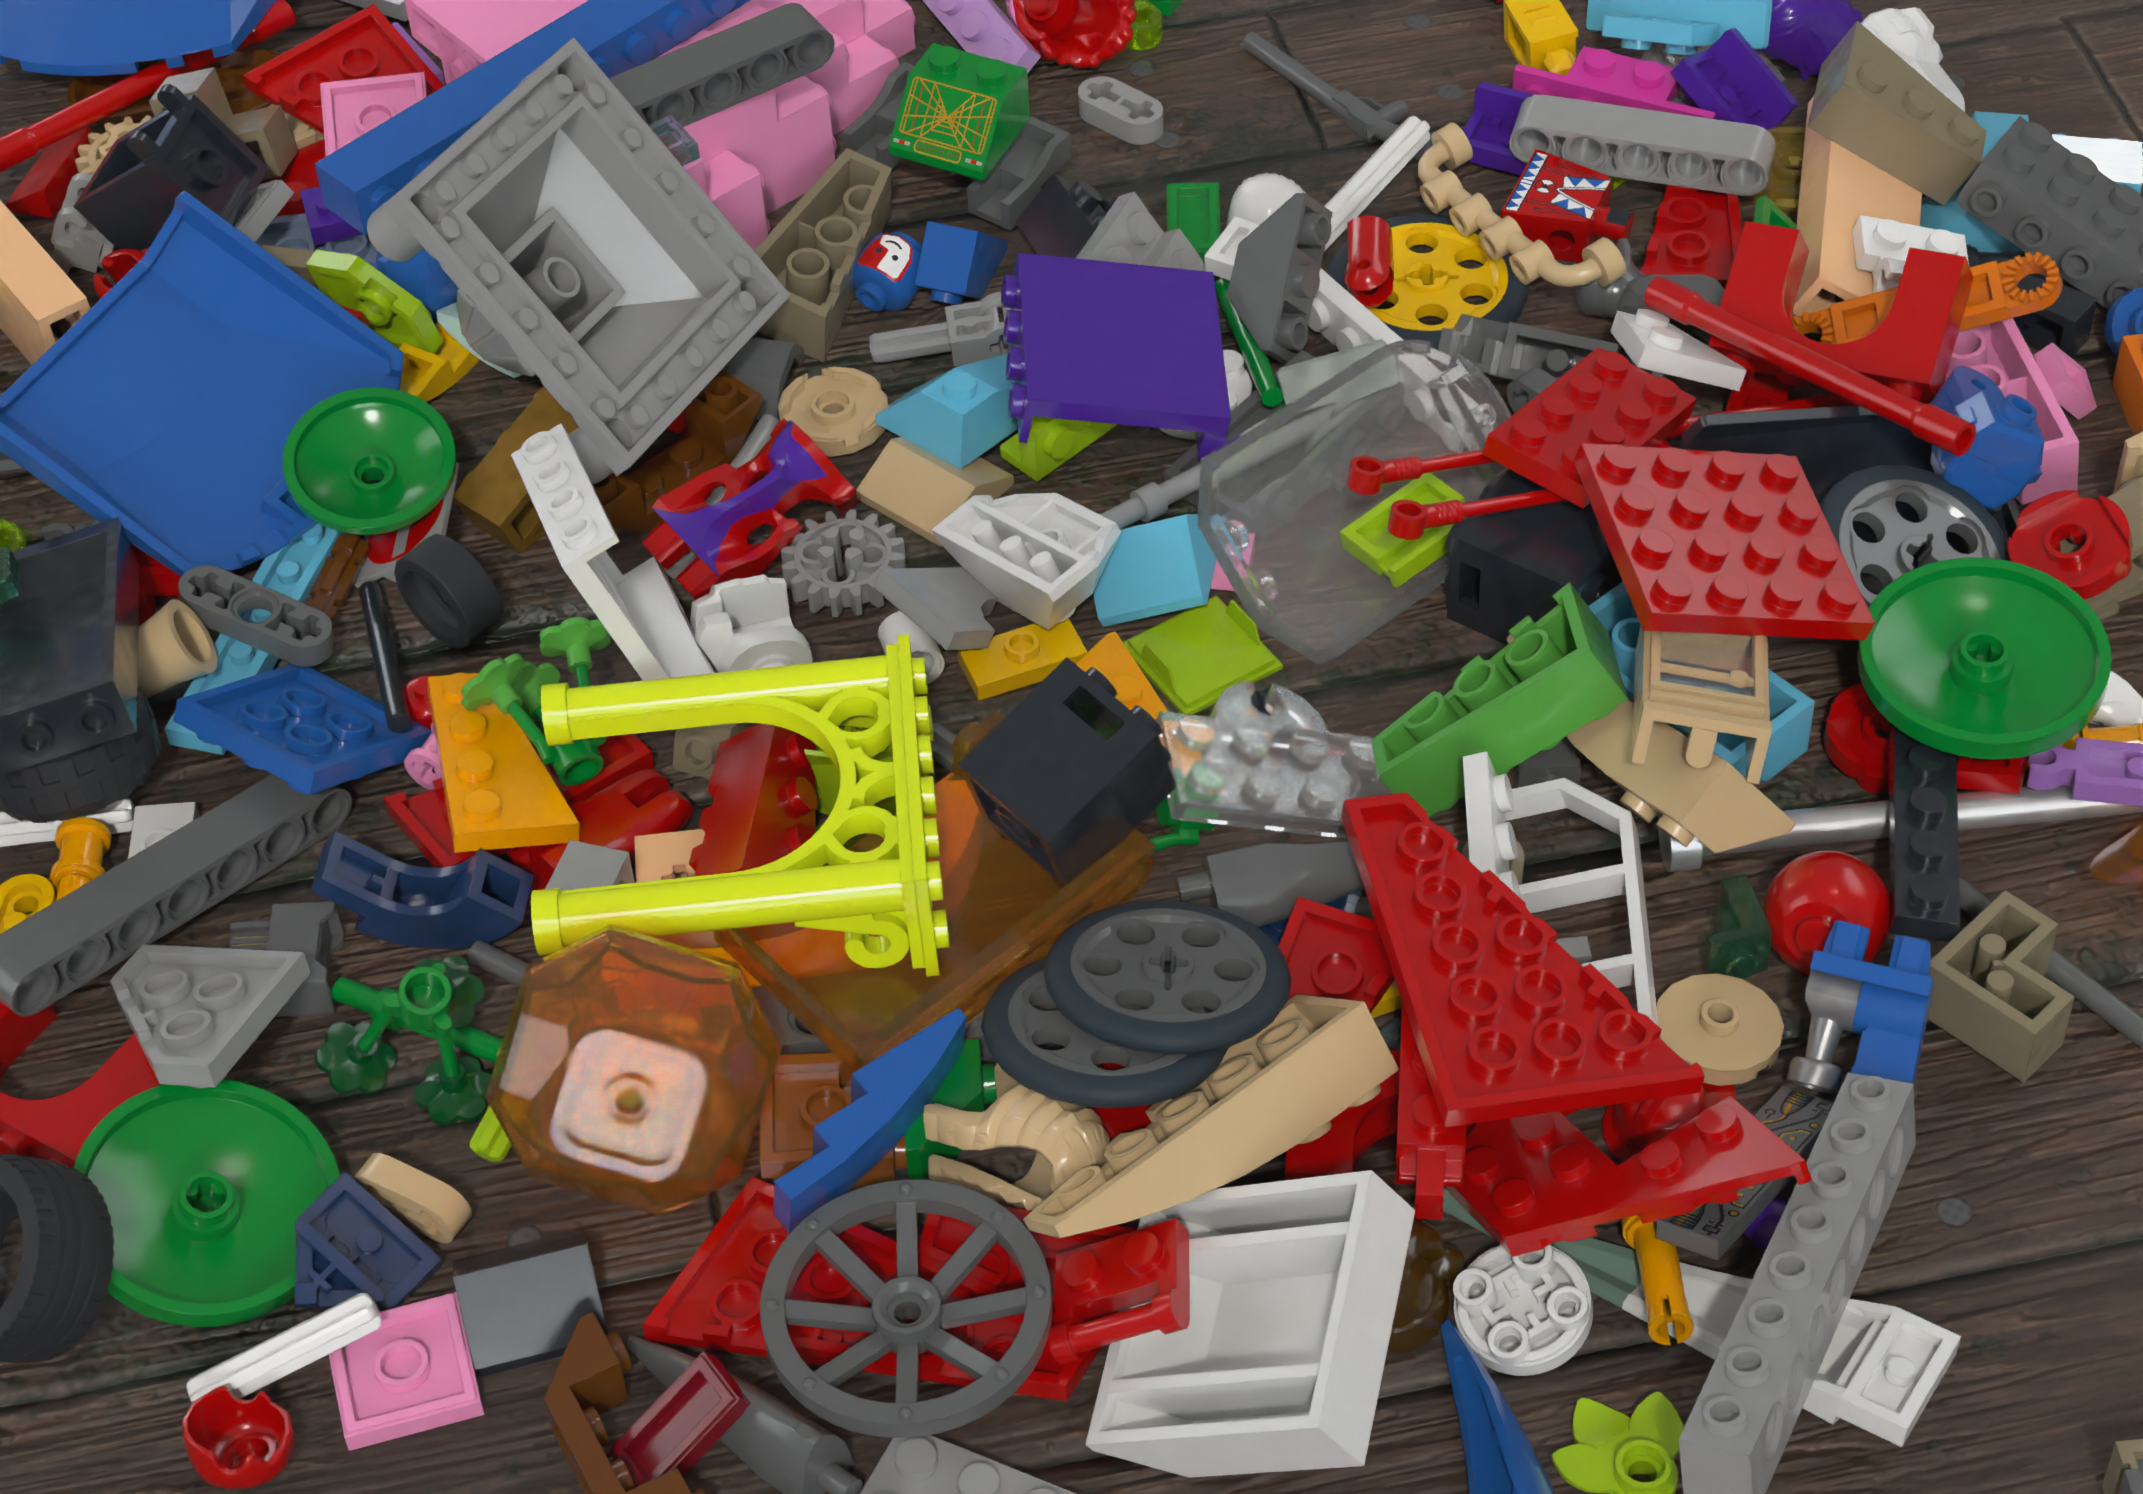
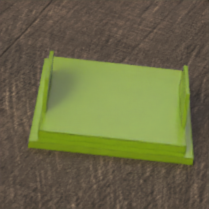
[1123,595,1283,718]

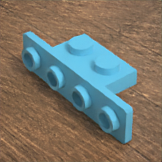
[1586,0,1773,55]

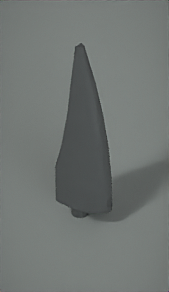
[1175,826,1454,927]
[627,1335,863,1494]

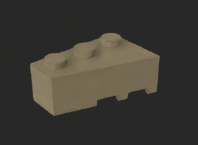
[1807,21,1987,205]

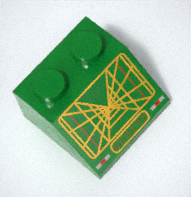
[889,43,1030,181]

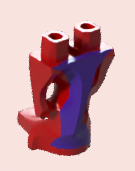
[642,418,858,600]

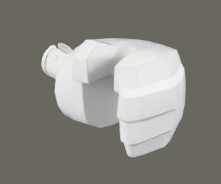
[691,574,813,673]

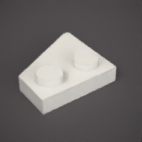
[1610,309,1747,391]

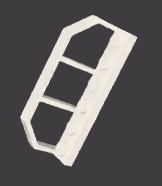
[1463,751,1658,1026]

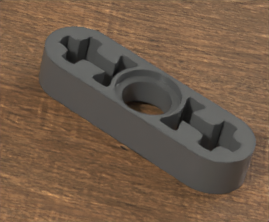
[178,565,334,667]

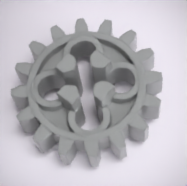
[781,509,906,617]

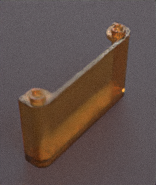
[713,709,1155,1072]

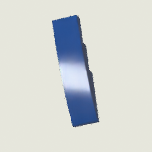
[774,1008,966,1234]

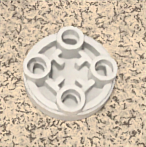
[1453,1244,1593,1376]

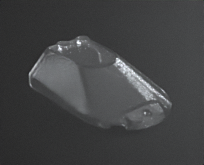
[1197,340,1511,664]

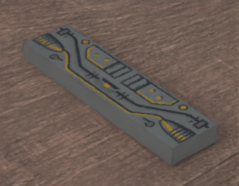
[1656,1086,1834,1260]

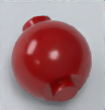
[1763,851,1891,975]

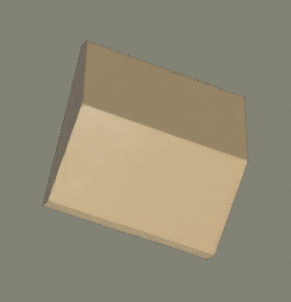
[856,437,1014,547]

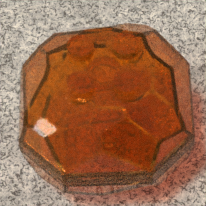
[485,924,782,1216]

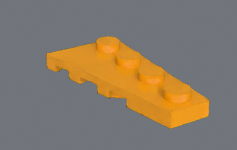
[428,673,579,853]

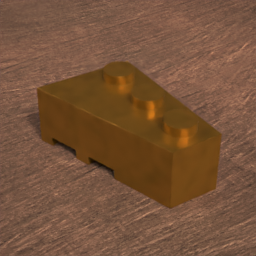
[453,386,644,554]

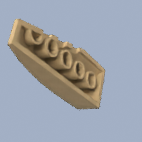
[1506,634,1796,854]
[1023,995,1399,1238]

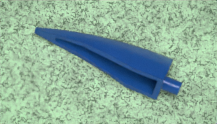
[1440,1318,1556,1494]

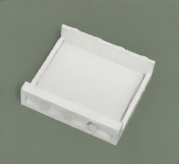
[511,423,714,680]

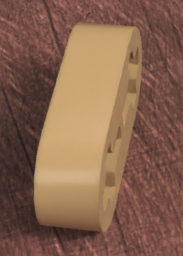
[353,1153,472,1243]

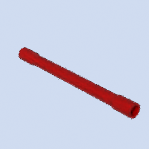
[0,0,296,173]
[1644,276,1976,456]

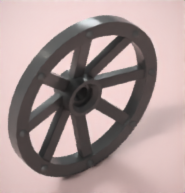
[760,1180,1052,1438]

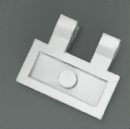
[1852,215,1969,293]

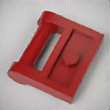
[1048,1218,1190,1365]

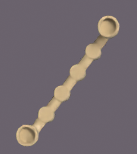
[1418,122,1626,287]

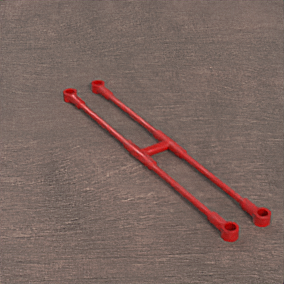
[1346,394,1856,540]

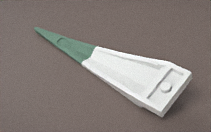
[1443,1189,1961,1447]

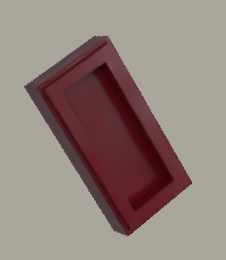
[609,1351,751,1488]

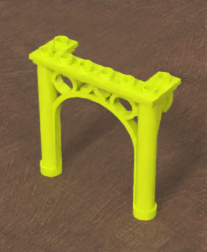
[531,634,950,977]

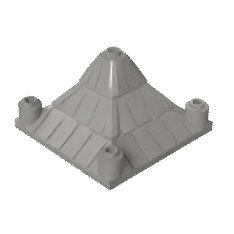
[367,37,791,484]

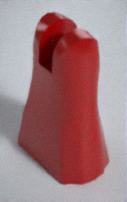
[506,768,694,890]

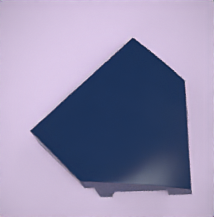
[295,1172,442,1311]

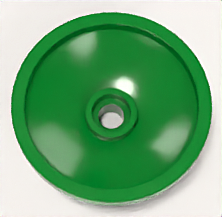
[282,387,456,535]

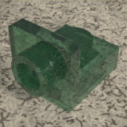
[1703,874,1772,979]

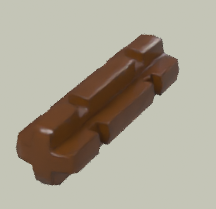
[304,533,370,625]

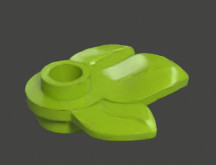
[1551,1391,1684,1494]

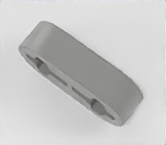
[1078,76,1164,145]

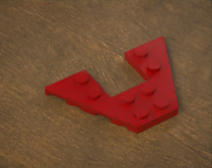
[1445,1038,1812,1257]

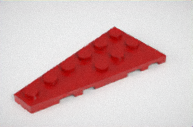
[243,4,444,134]
[642,1176,1101,1401]

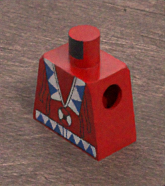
[1501,149,1634,263]

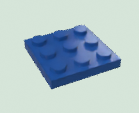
[173,664,431,794]

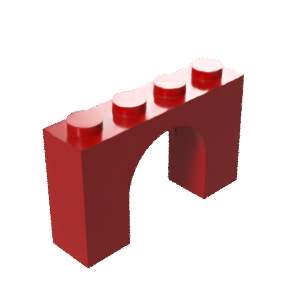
[1709,221,1974,403]
[0,1002,162,1168]

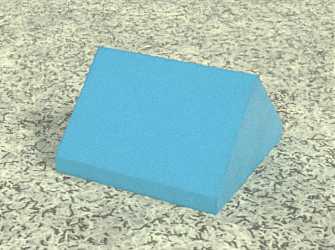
[1093,514,1225,627]

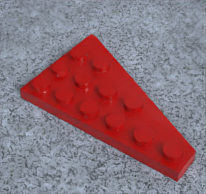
[1341,793,1705,1127]

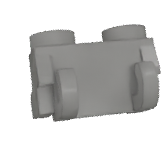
[51,173,115,275]

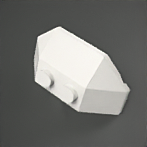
[931,493,1121,630]

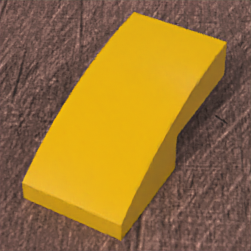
[399,322,480,402]

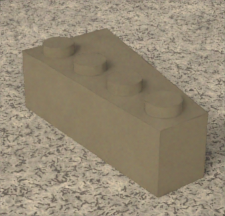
[754,148,892,363]

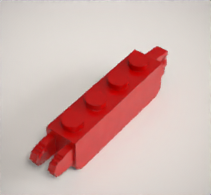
[1395,1002,1466,1220]

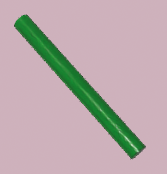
[1215,278,1283,407]

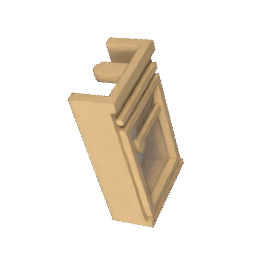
[1631,626,1772,784]

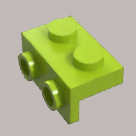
[1000,416,1117,482]

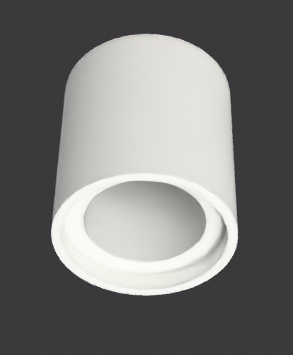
[878,611,945,685]

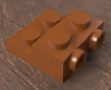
[760,1050,908,1190]

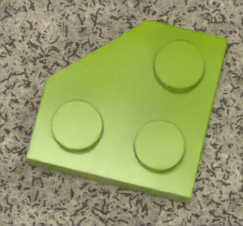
[305,249,443,354]

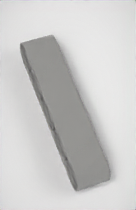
[1509,95,1776,196]

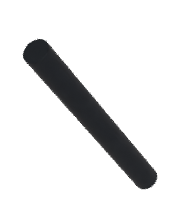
[359,581,411,733]

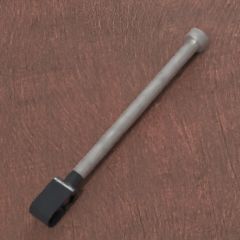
[1658,785,2143,872]

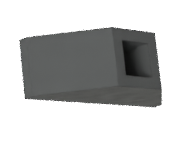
[1227,193,1333,365]

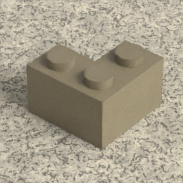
[149,67,298,180]
[1928,890,2075,1082]

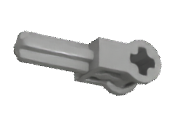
[869,292,1012,367]

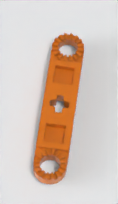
[1793,252,2063,344]

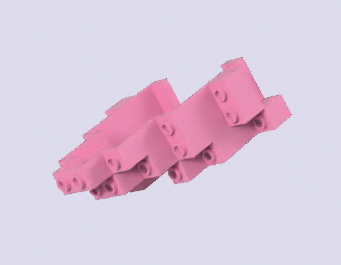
[405,0,916,251]

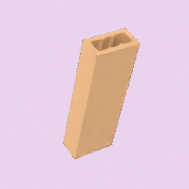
[1793,96,1922,317]
[0,200,90,365]

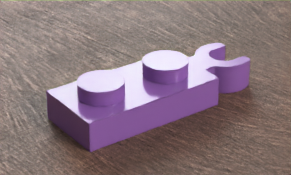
[2027,737,2143,807]

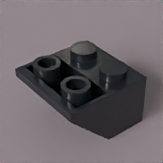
[1016,174,1117,258]

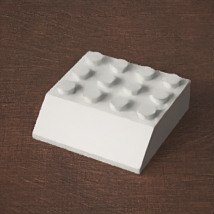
[1085,1170,1415,1478]

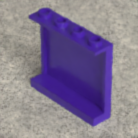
[1001,253,1231,460]

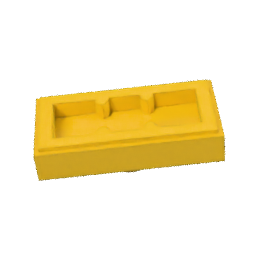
[957,618,1088,701]

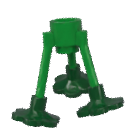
[315,955,497,1126]

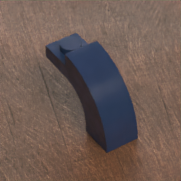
[310,831,534,949]

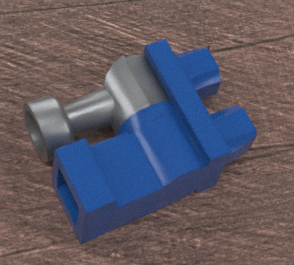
[1786,920,1935,1094]

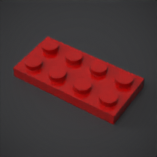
[1482,347,1697,508]

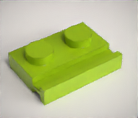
[1339,473,1467,588]

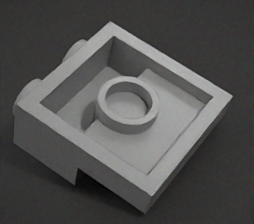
[1076,191,1205,271]

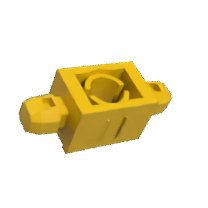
[1503,0,1578,76]

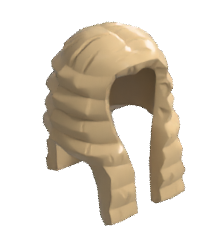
[923,1063,1110,1211]

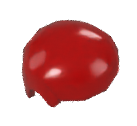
[181,1386,296,1490]

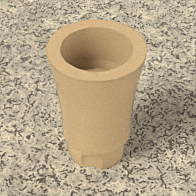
[137,599,218,699]

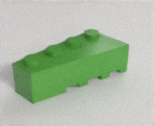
[1371,582,1628,817]

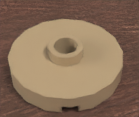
[778,366,888,457]
[1656,973,1784,1086]

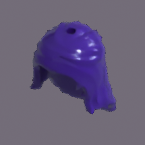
[1759,0,1863,81]

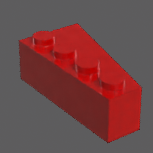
[689,723,818,946]

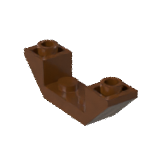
[592,370,762,533]
[544,1312,705,1494]

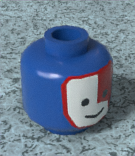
[851,232,922,312]

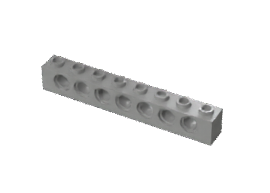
[1679,1073,1916,1494]

